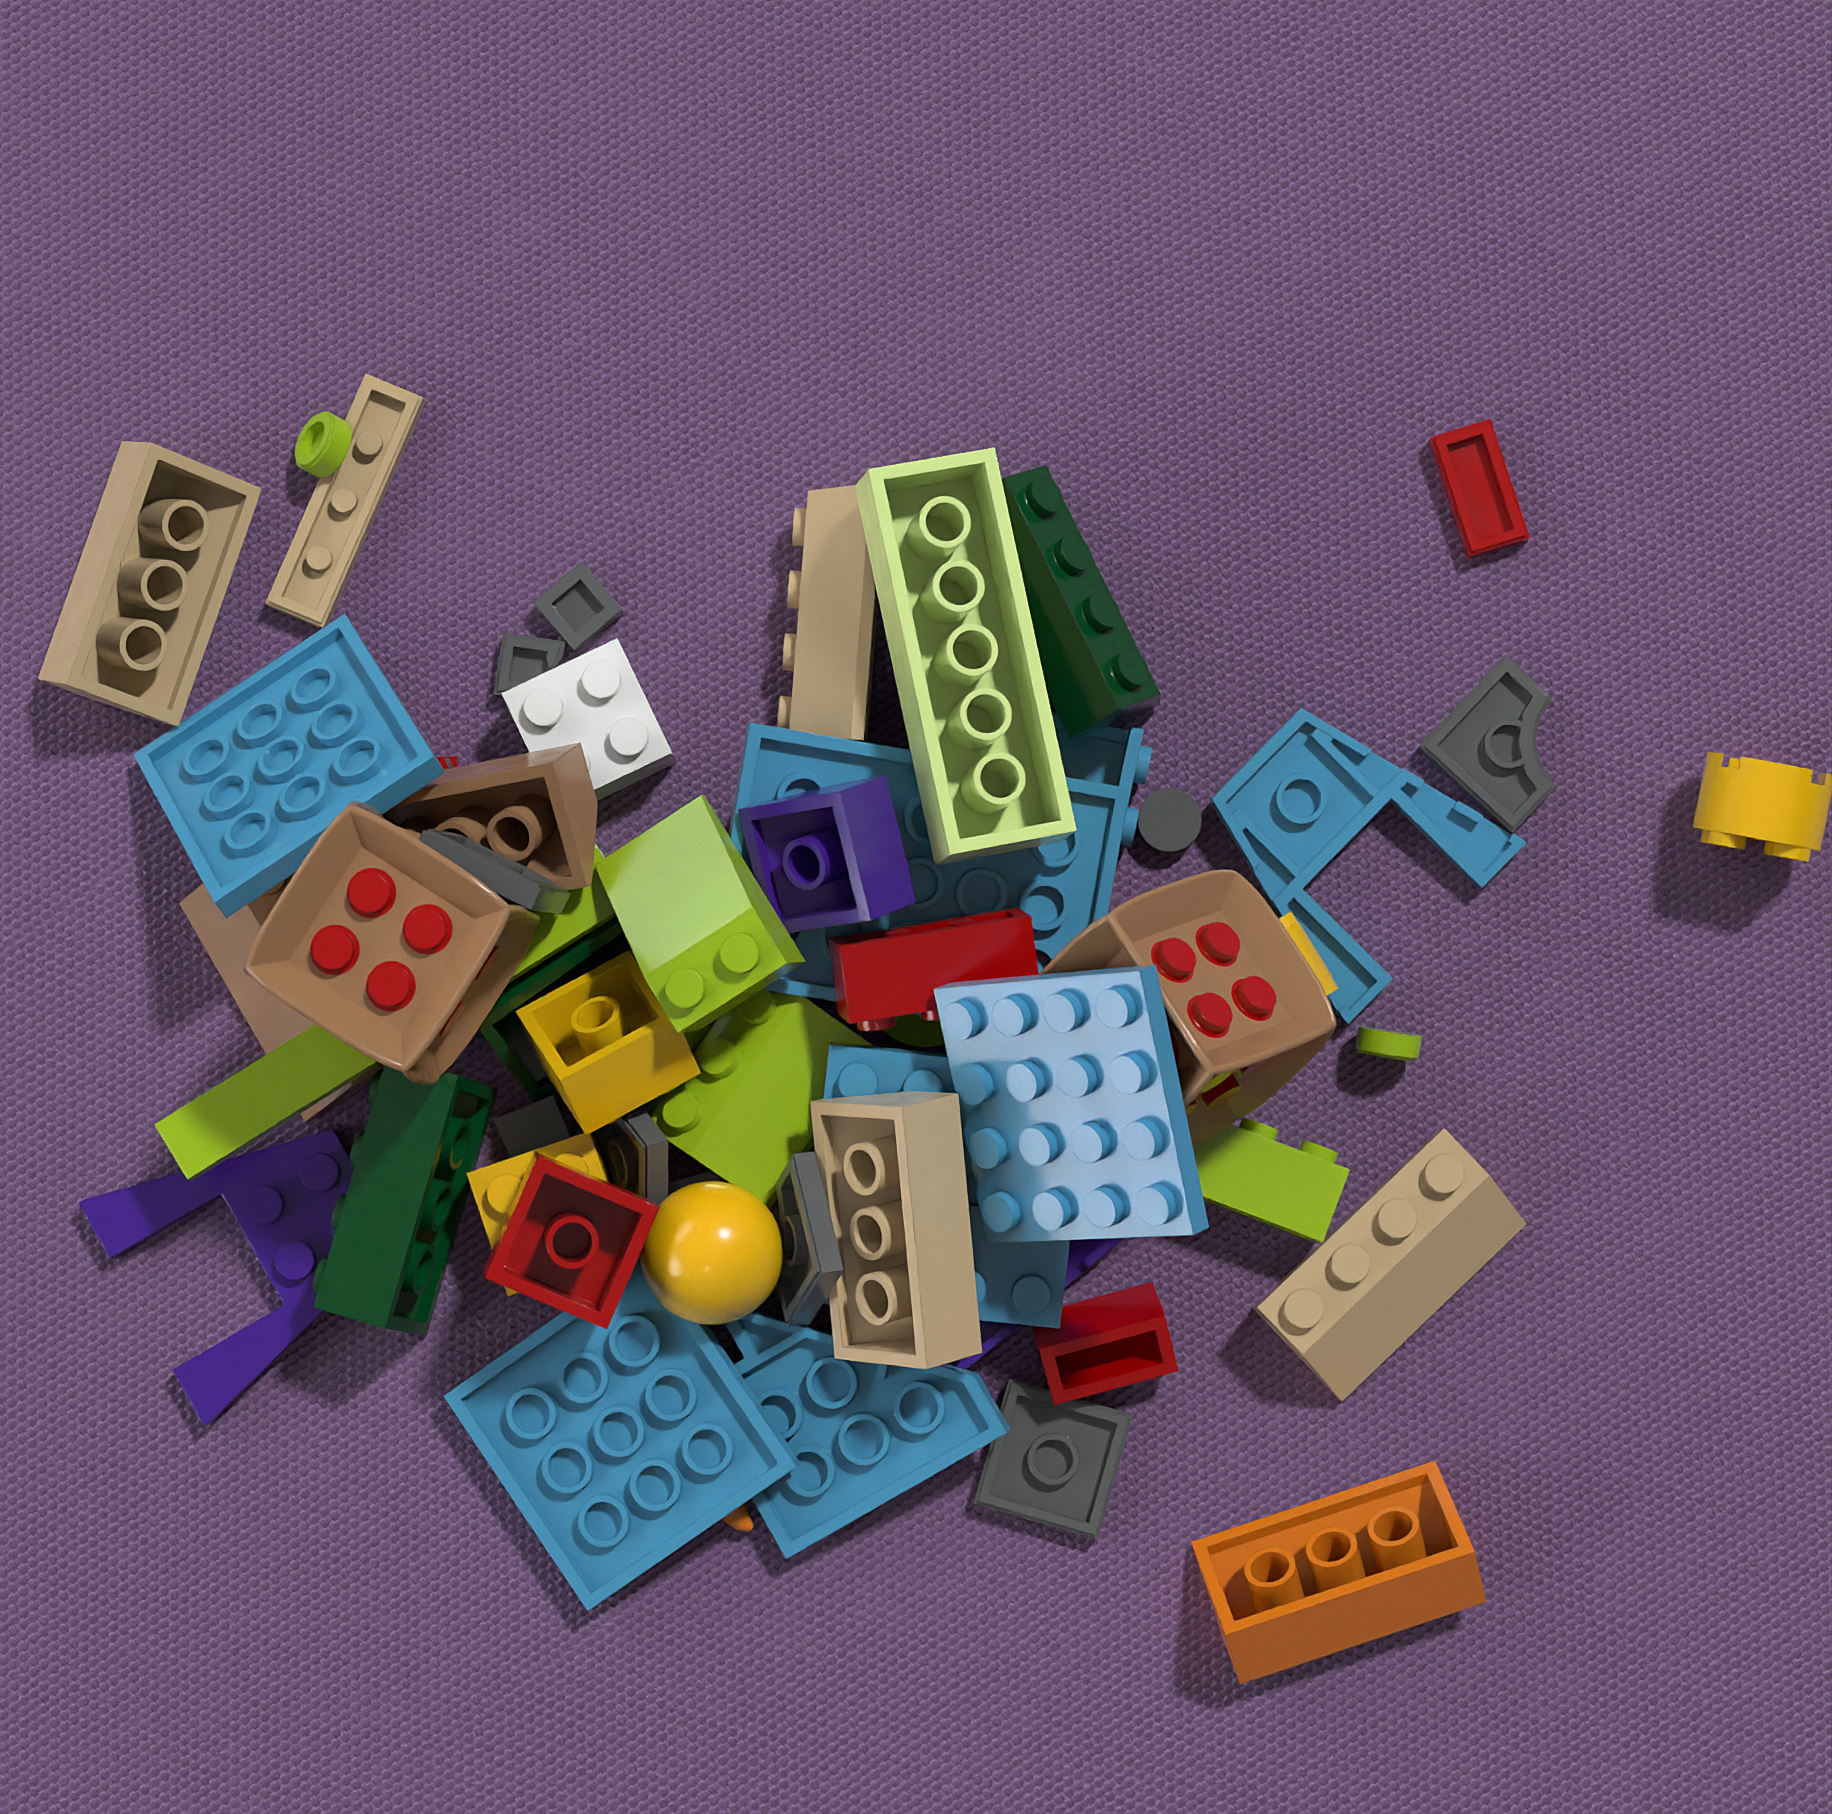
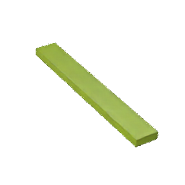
[154,848,617,1181]

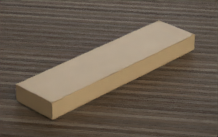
[265,373,426,629]

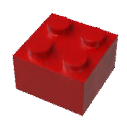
[483,1151,660,1329]

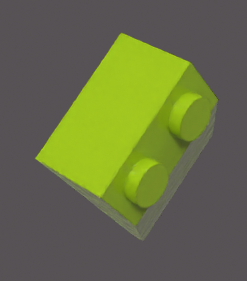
[595,795,806,1033]

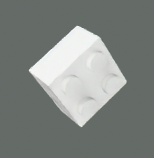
[501,638,677,800]

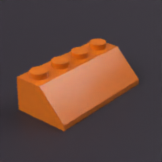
[1191,1461,1487,1684]

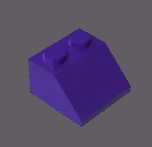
[738,775,916,933]

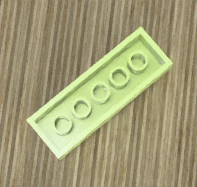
[855,448,1077,866]

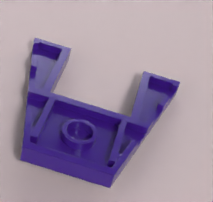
[79,1129,354,1426]

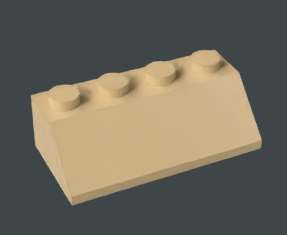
[38,441,262,727]
[778,485,878,742]
[810,1091,982,1369]
[1253,1128,1527,1401]

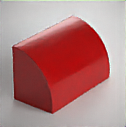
[1032,1282,1179,1405]

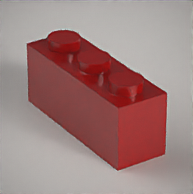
[828,907,1039,1031]

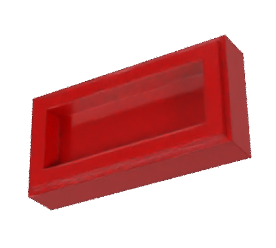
[1428,419,1530,560]

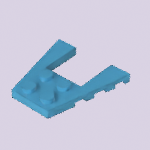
[1209,708,1526,1024]

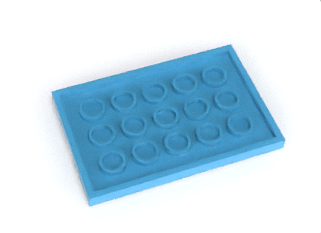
[728,722,1130,1015]

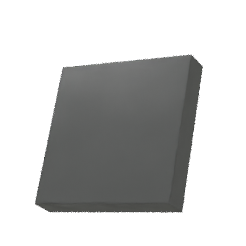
[419,829,571,914]
[974,1379,1133,1539]

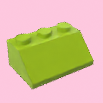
[650,989,873,1210]

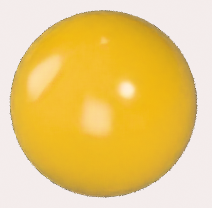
[640,1181,783,1325]

